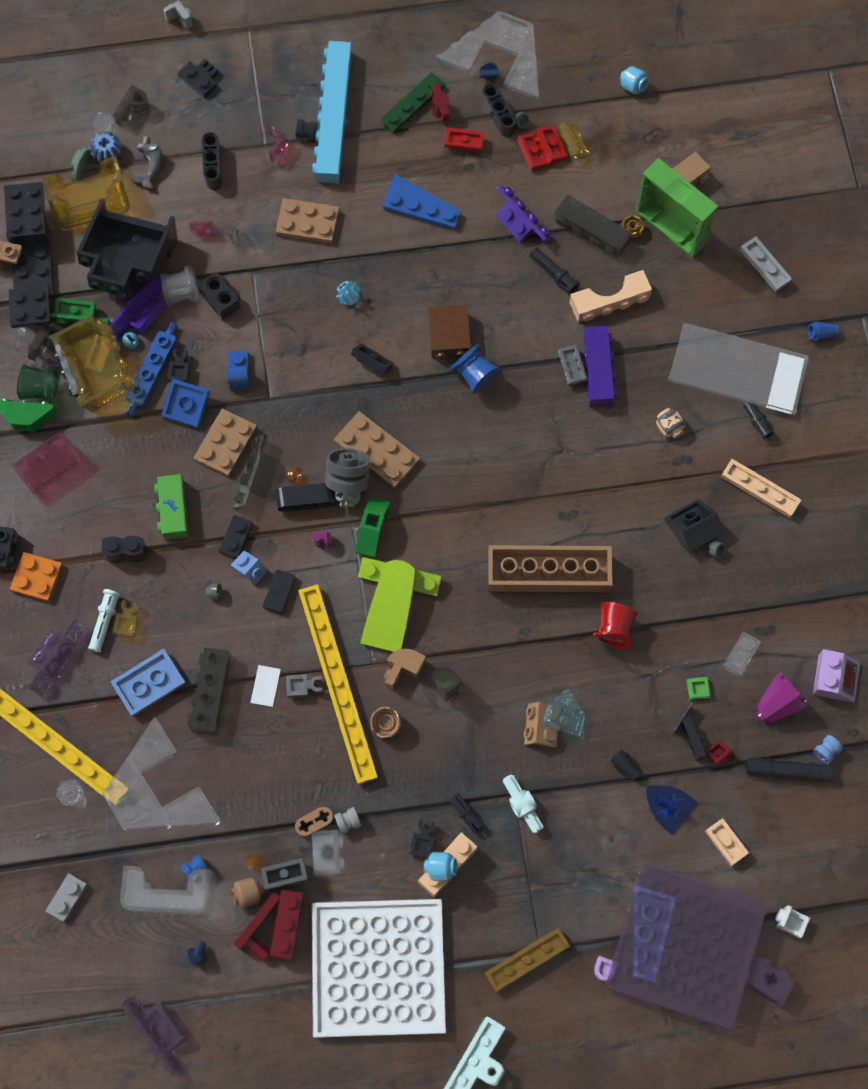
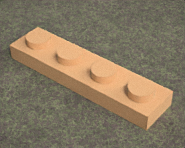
[721,459,801,518]

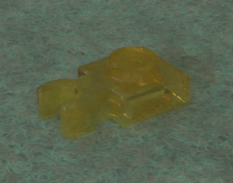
[113,600,138,638]

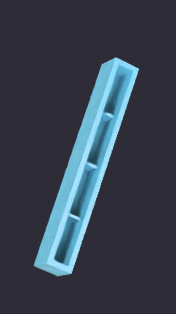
[313,41,352,183]

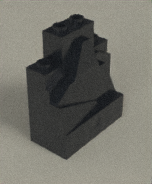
[76,198,178,297]

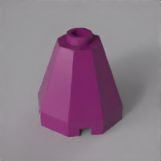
[756,672,809,723]

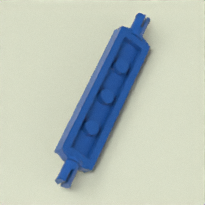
[125,322,178,417]

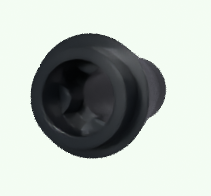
[610,749,642,780]

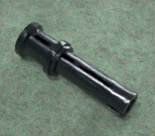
[529,247,580,295]

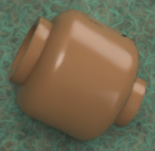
[231,877,264,908]

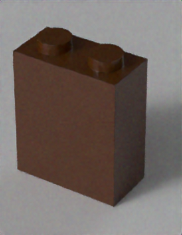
[428,305,471,360]

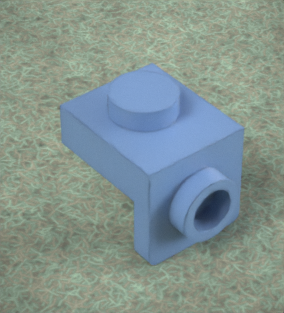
[231,551,267,585]

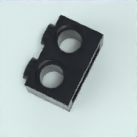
[197,272,241,320]

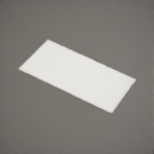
[250,665,281,707]

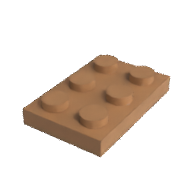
[276,198,339,244]
[193,409,257,477]

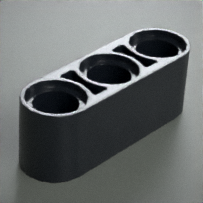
[482,83,516,137]
[202,132,222,190]
[276,483,335,512]

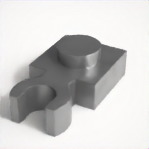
[286,674,323,698]

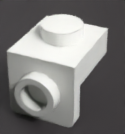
[775,905,810,938]

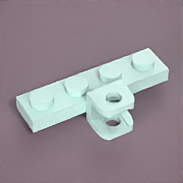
[444,1016,506,1089]

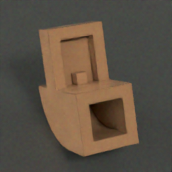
[383,649,426,690]

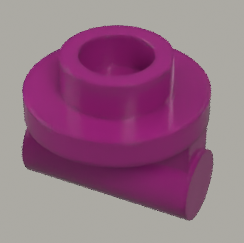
[313,529,332,549]

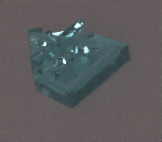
[542,689,585,736]

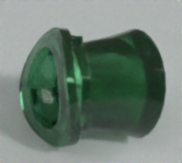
[17,364,61,404]

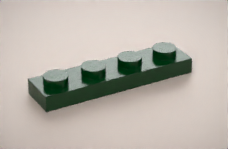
[380,72,445,134]

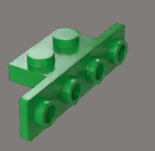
[50,298,111,330]

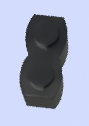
[102,536,147,563]

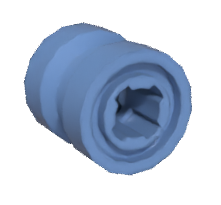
[813,735,843,765]

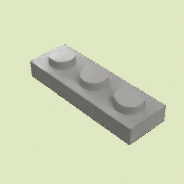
[740,237,792,292]

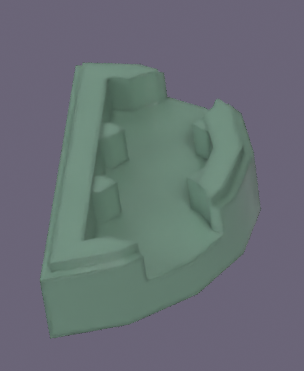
[70,147,92,182]

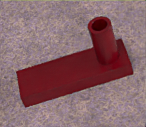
[233,892,280,962]

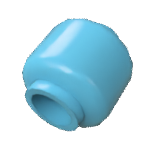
[620,66,649,94]
[424,852,458,881]

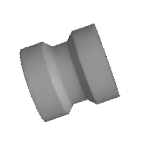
[334,807,361,834]

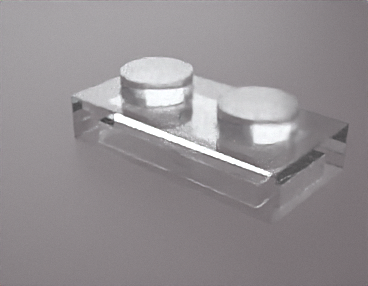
[722,631,761,677]

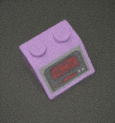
[813,649,860,703]

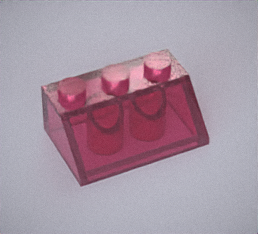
[11,432,83,495]

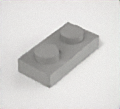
[45,873,88,923]

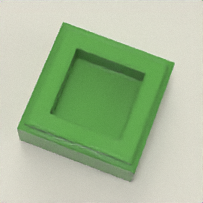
[686,677,711,701]

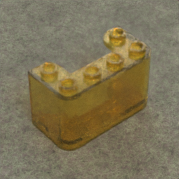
[51,315,135,412]

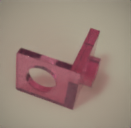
[266,124,288,163]

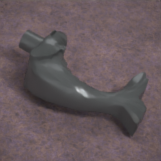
[131,137,163,191]

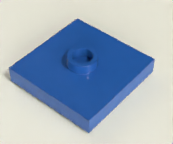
[161,379,211,428]

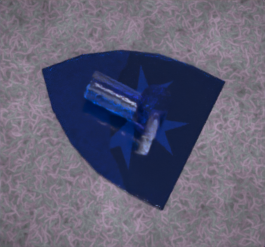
[646,785,698,835]

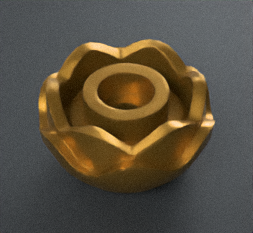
[621,215,645,238]

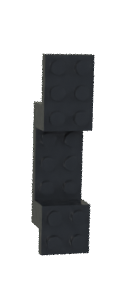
[4,182,55,328]

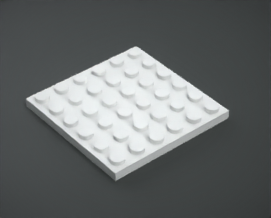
[312,899,446,1037]

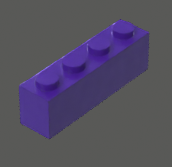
[583,326,617,407]

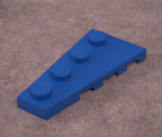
[383,174,461,230]

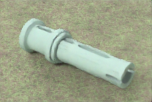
[88,589,121,652]

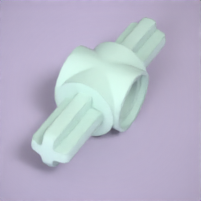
[503,775,543,833]

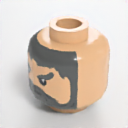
[656,408,686,438]

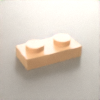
[705,818,749,866]

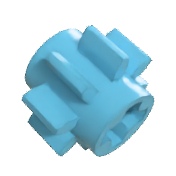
[336,281,361,305]

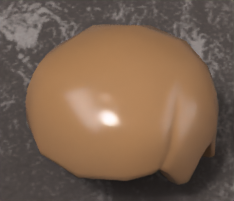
[370,706,402,738]

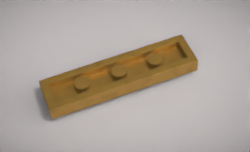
[484,927,570,993]

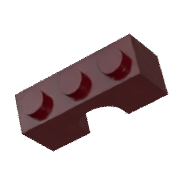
[270,890,305,961]

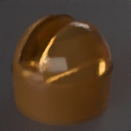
[285,467,302,483]
[245,853,263,870]

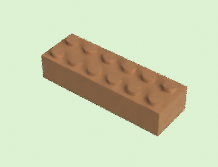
[488,545,612,592]

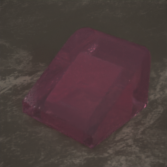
[189,220,211,234]

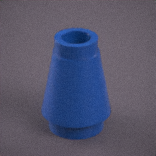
[808,321,839,341]

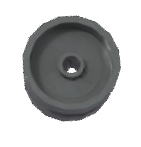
[325,448,370,494]

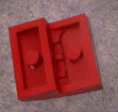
[517,125,568,171]

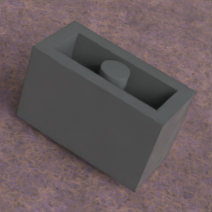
[261,858,309,893]

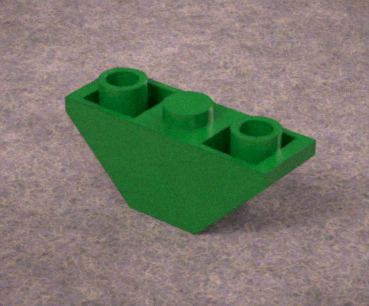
[0,398,57,432]
[355,497,391,558]

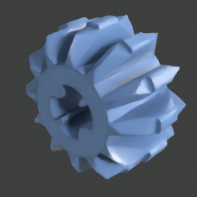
[89,131,122,164]

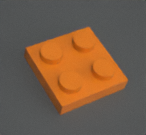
[9,552,63,602]

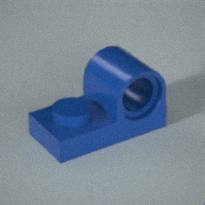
[227,350,250,391]

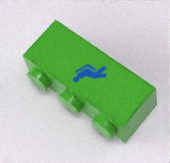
[154,474,189,540]

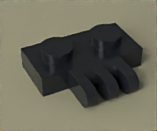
[177,59,219,99]

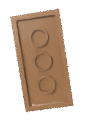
[333,411,420,489]

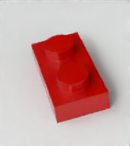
[445,128,484,152]

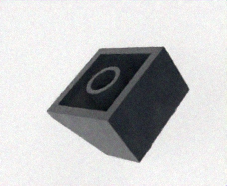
[664,499,724,552]

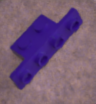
[495,185,553,244]
[107,274,167,341]

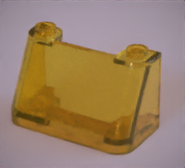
[42,156,130,230]

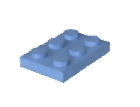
[111,649,186,717]

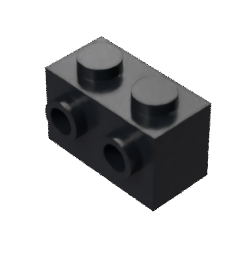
[0,526,20,572]

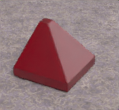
[705,740,736,766]

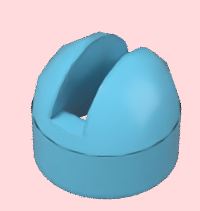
[123,332,139,349]

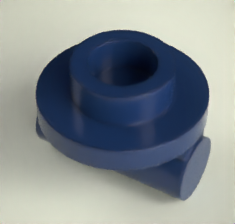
[479,62,499,80]
[186,941,208,966]

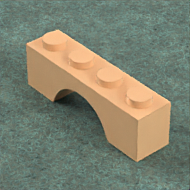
[570,270,652,322]

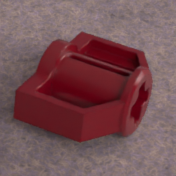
[431,84,450,123]

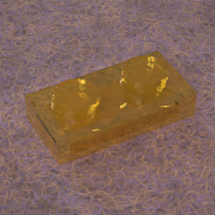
[559,121,590,159]

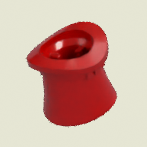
[593,602,638,650]

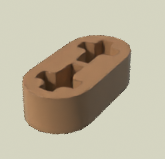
[295,807,333,837]

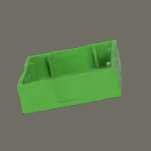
[635,158,718,258]

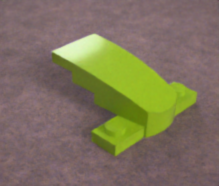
[358,557,442,652]

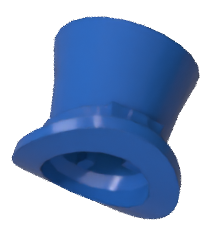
[449,343,500,394]

